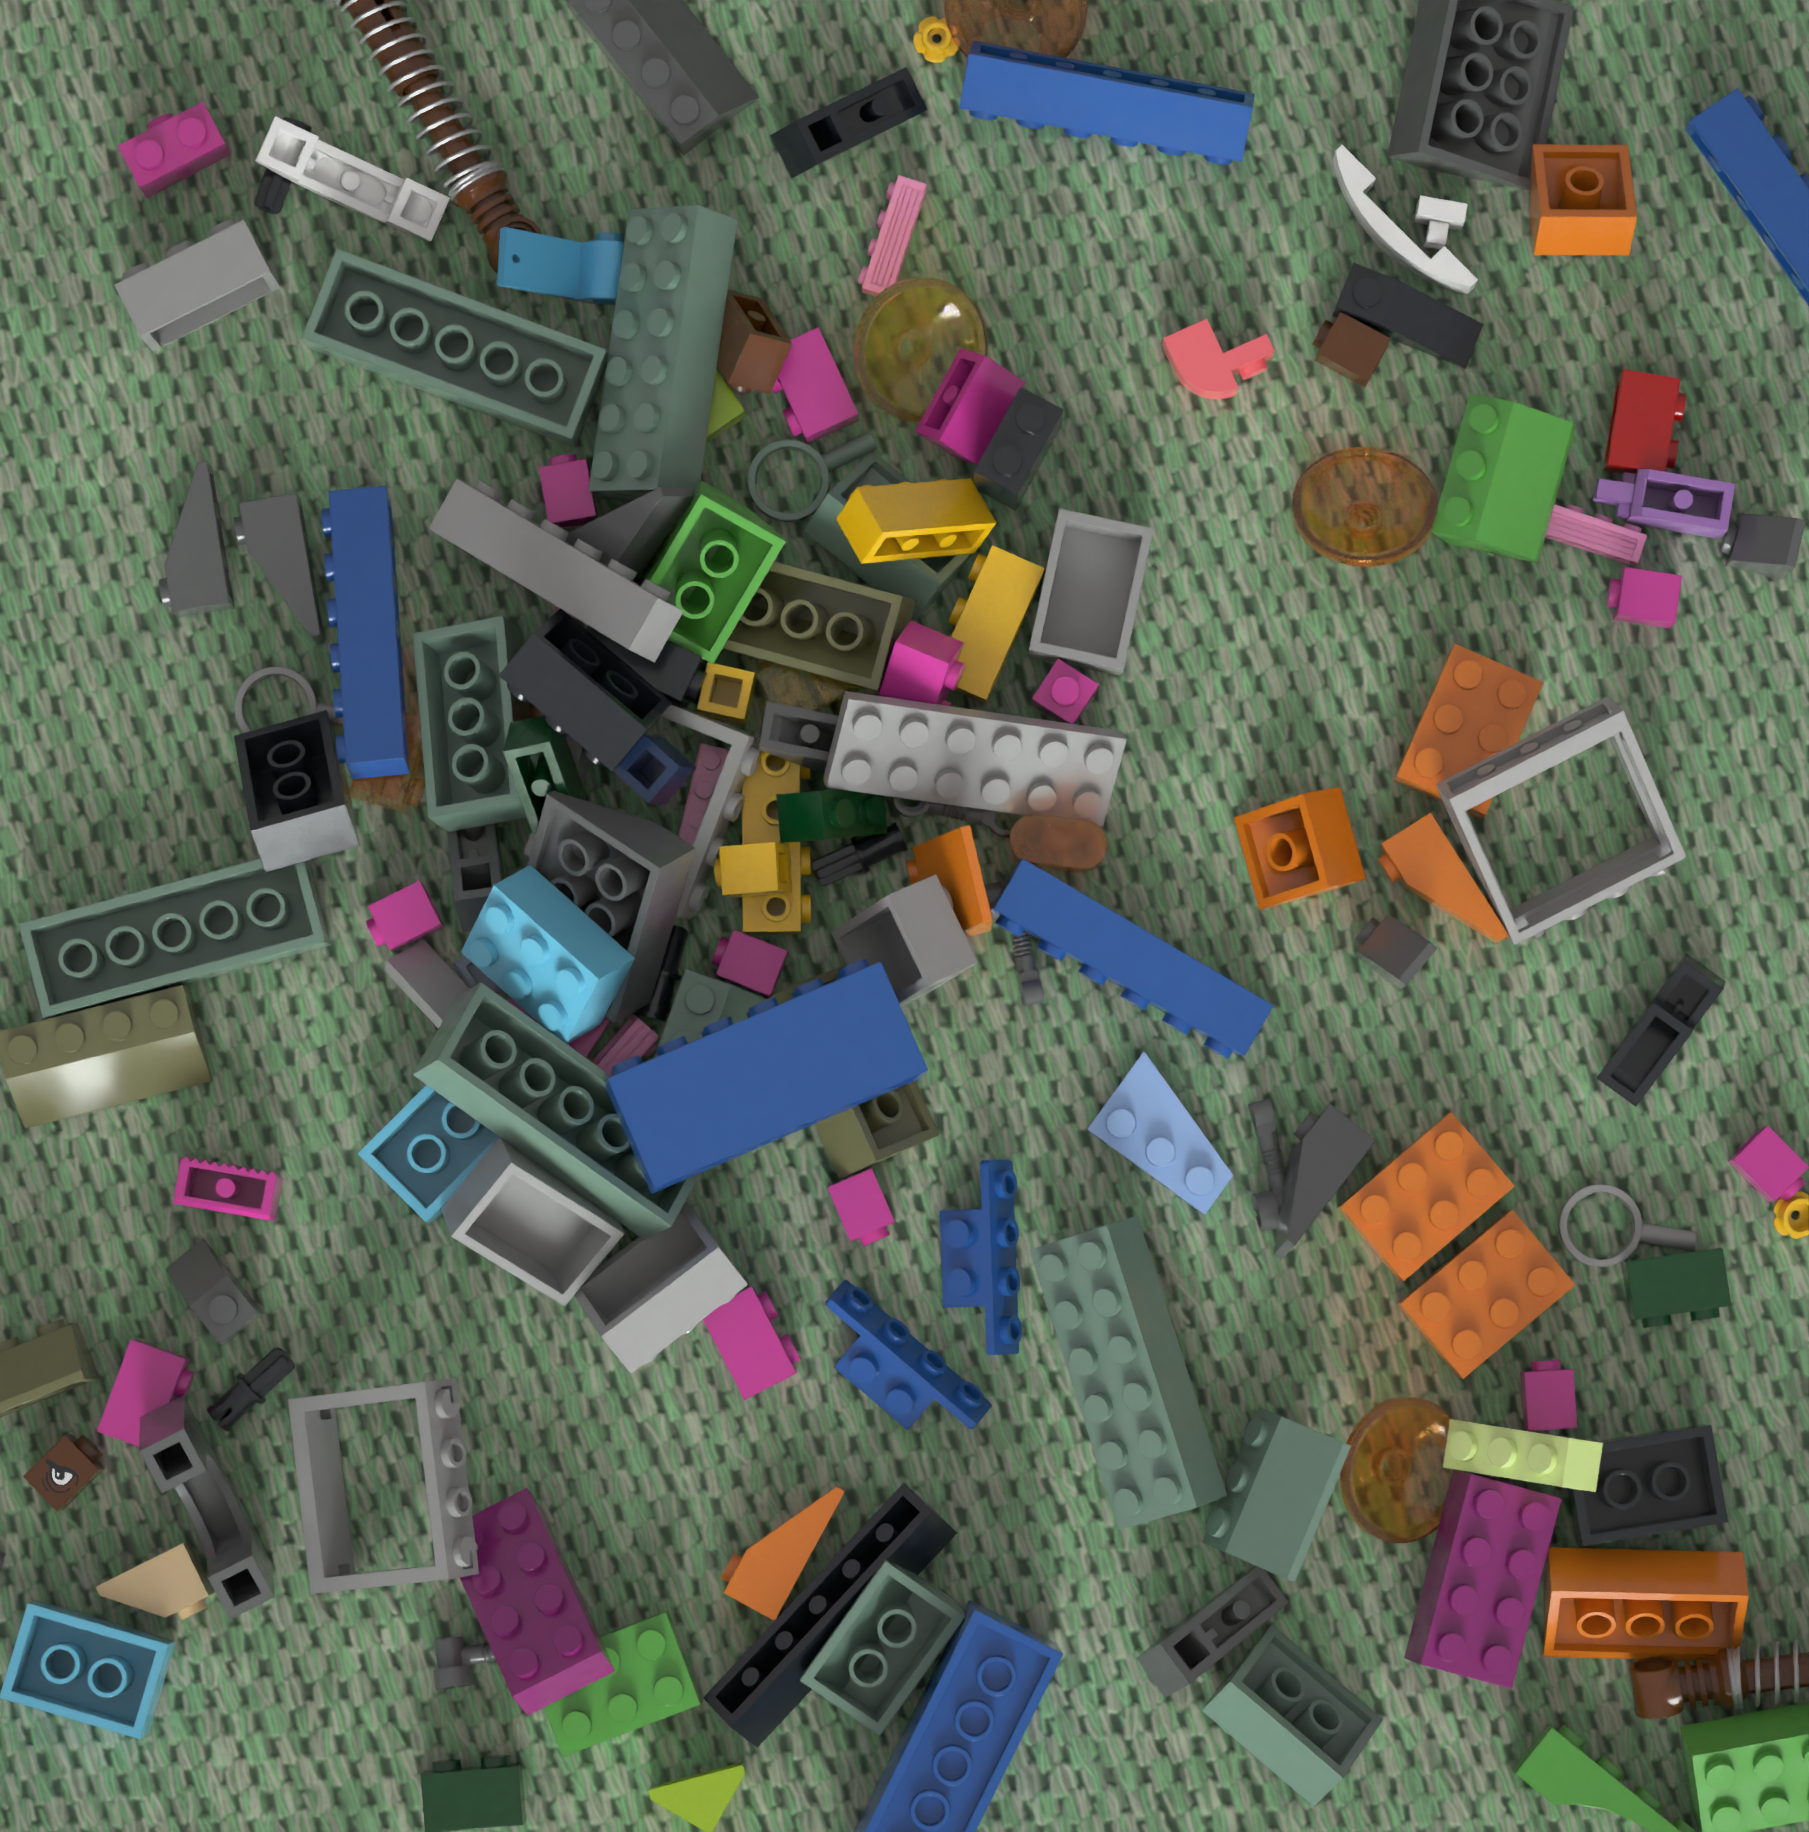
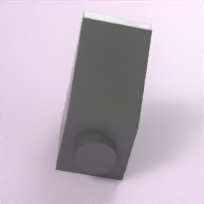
[1720,514,1806,580]
[1355,914,1437,991]
[166,1238,264,1344]

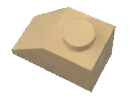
[96,1541,215,1621]

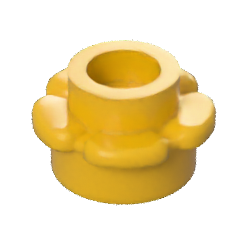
[913,16,960,63]
[1773,1191,1809,1239]

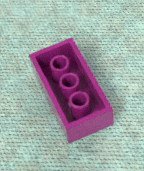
[1404,1469,1562,1689]
[460,1488,615,1716]

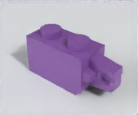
[1593,469,1735,539]

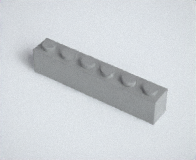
[429,479,684,662]

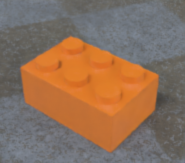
[1393,644,1544,820]
[1337,1112,1515,1281]
[1396,1210,1575,1379]

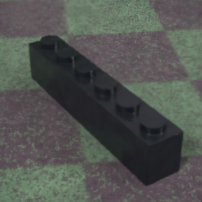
[703,1483,958,1748]

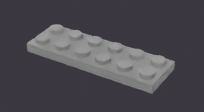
[823,691,1127,826]

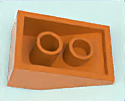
[905,825,993,936]

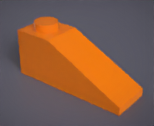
[1377,813,1509,943]
[721,1486,846,1621]

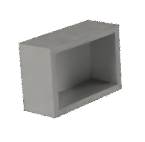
[114,219,281,352]
[1028,508,1154,676]
[831,874,978,1007]
[441,1137,625,1306]
[574,1201,748,1374]

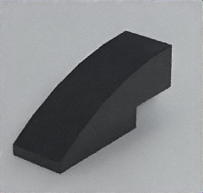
[1597,953,1726,1107]

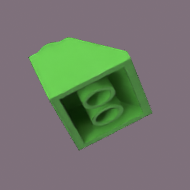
[1431,393,1576,563]
[639,481,786,664]

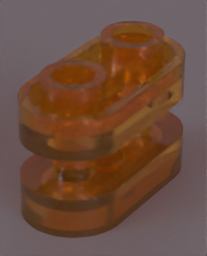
[1010,814,1107,873]

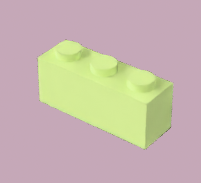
[1443,1419,1603,1492]

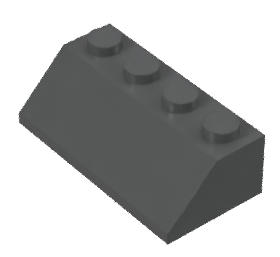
[566,0,759,156]

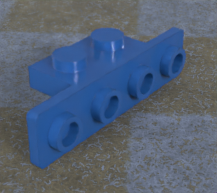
[940,1160,1022,1355]
[825,1280,992,1430]

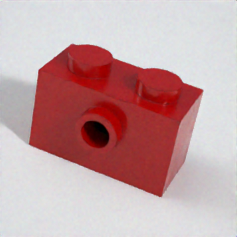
[1602,369,1686,474]

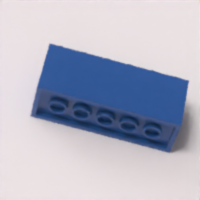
[605,959,928,1194]
[854,1600,1063,1832]

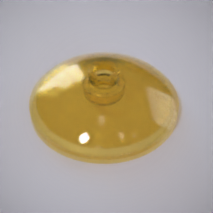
[853,277,988,422]

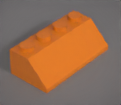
[1543,1547,1749,1661]

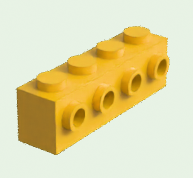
[742,751,811,935]

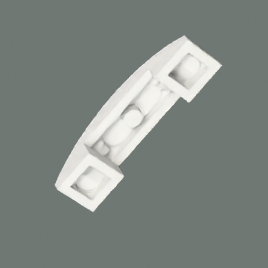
[255,116,450,242]
[1333,145,1478,294]

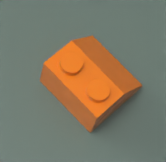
[1530,144,1637,256]
[1234,787,1366,910]

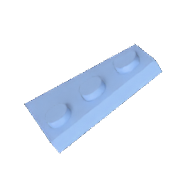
[1087,1052,1233,1215]

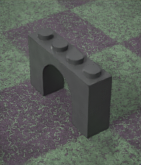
[139,1395,275,1619]

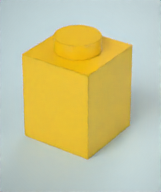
[697,662,757,725]
[714,842,792,898]

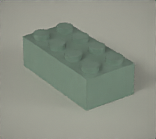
[412,616,531,832]

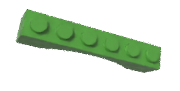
[1512,1724,1697,1832]

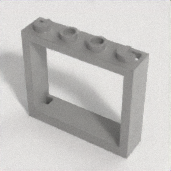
[1435,696,1686,945]
[523,702,760,918]
[288,1378,479,1594]

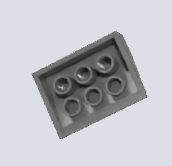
[1387,0,1574,191]
[527,791,696,1023]

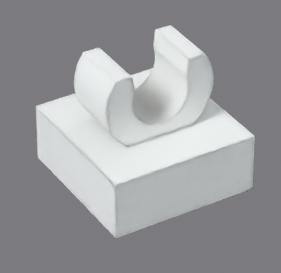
[1413,195,1468,250]

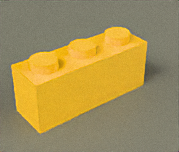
[836,478,997,564]
[948,545,1045,705]

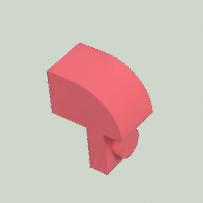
[1162,319,1275,399]

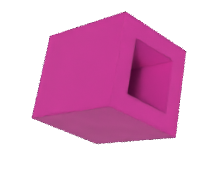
[539,454,598,528]
[1606,567,1682,628]
[1031,659,1099,724]
[365,880,445,952]
[711,930,789,998]
[1728,1125,1809,1202]
[827,1168,895,1246]
[1520,1360,1577,1431]

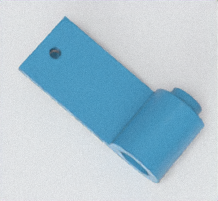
[497,227,625,305]

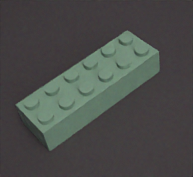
[588,205,738,503]
[302,248,608,448]
[19,858,331,1019]
[413,982,700,1240]
[1030,1215,1227,1530]

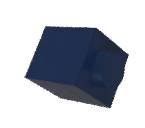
[613,734,696,805]

